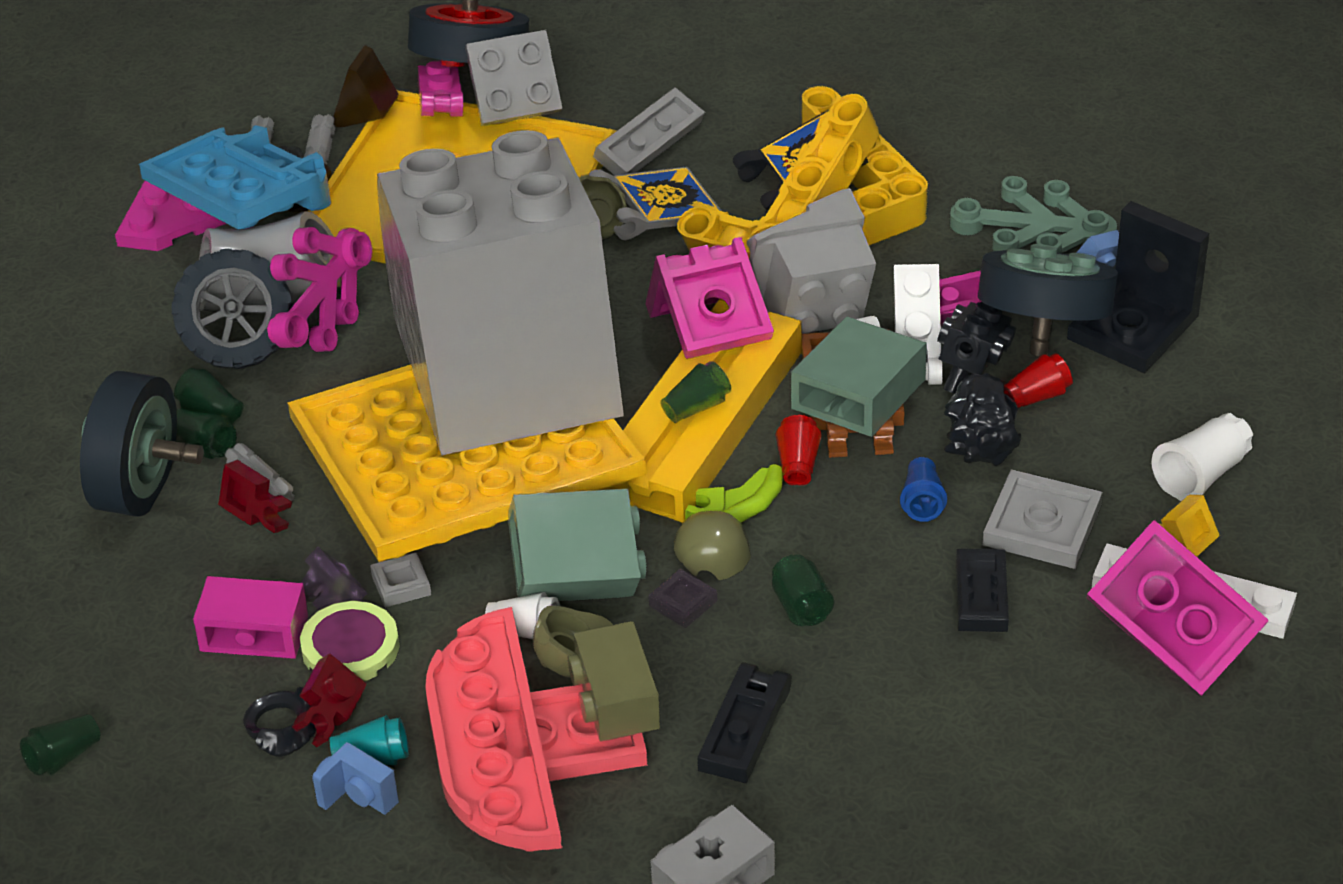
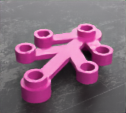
[267,227,372,352]

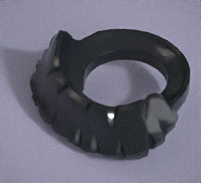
[243,686,316,757]

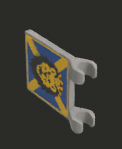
[589,167,722,240]

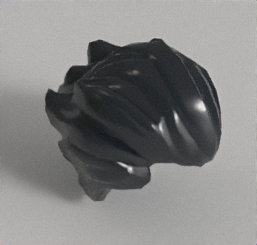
[944,373,1021,466]

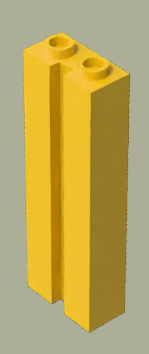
[600,298,802,523]

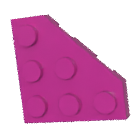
[115,181,227,251]

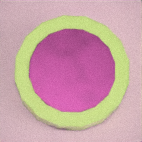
[300,601,400,682]

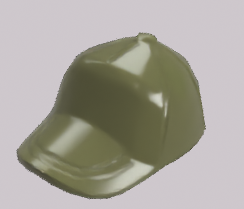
[533,606,613,678]

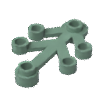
[950,176,1117,253]

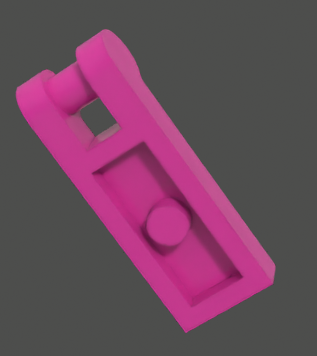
[418,61,463,117]

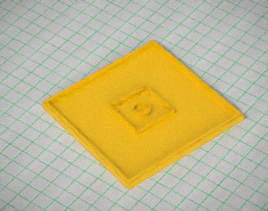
[308,90,616,263]

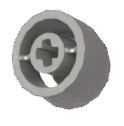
[199,211,341,311]

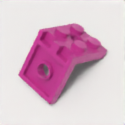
[645,237,774,359]

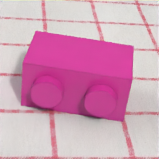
[193,576,308,659]

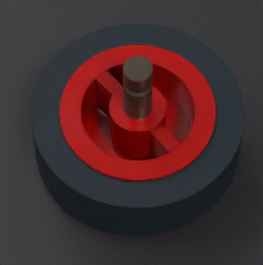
[408,0,529,67]

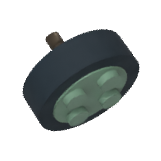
[978,244,1118,356]
[80,371,204,517]

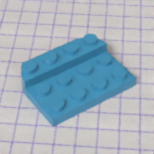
[139,125,331,230]

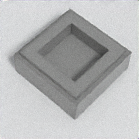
[370,553,431,608]

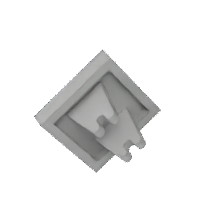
[465,30,563,126]

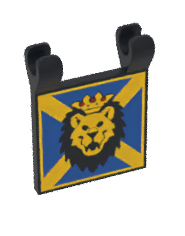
[732,109,869,214]

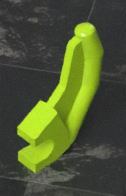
[685,464,783,523]

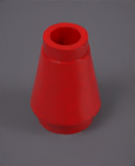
[1004,353,1073,408]
[775,415,822,485]

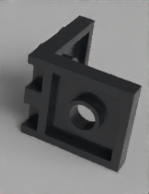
[1067,201,1210,374]

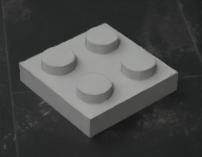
[982,469,1103,569]

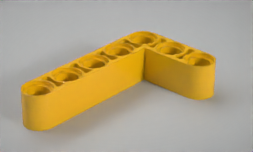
[802,86,928,245]

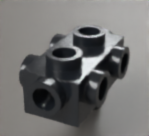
[937,302,1017,394]

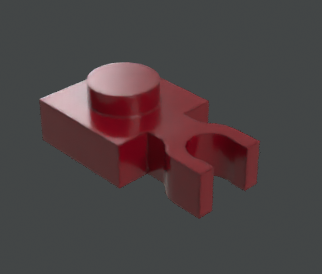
[218,460,292,533]
[292,653,367,747]

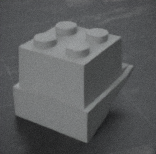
[747,188,876,334]

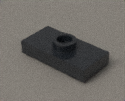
[956,549,1009,632]

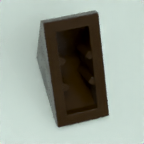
[333,45,399,128]

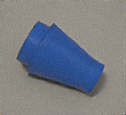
[900,457,947,522]

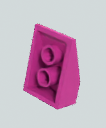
[1086,520,1269,696]

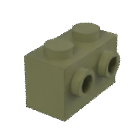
[567,621,660,742]

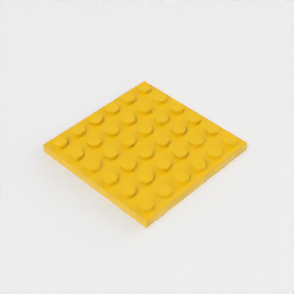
[288,364,647,562]

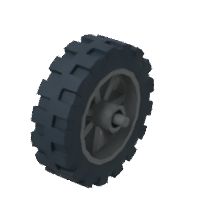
[172,248,293,369]

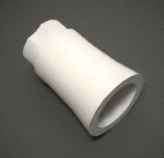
[1151,413,1253,501]

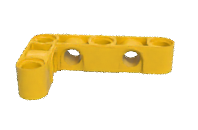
[677,94,879,258]

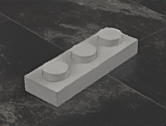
[593,87,705,175]

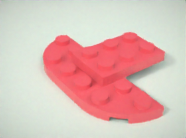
[425,607,647,852]

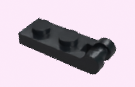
[697,662,792,784]

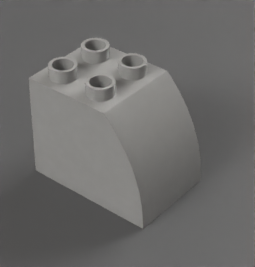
[377,130,624,456]

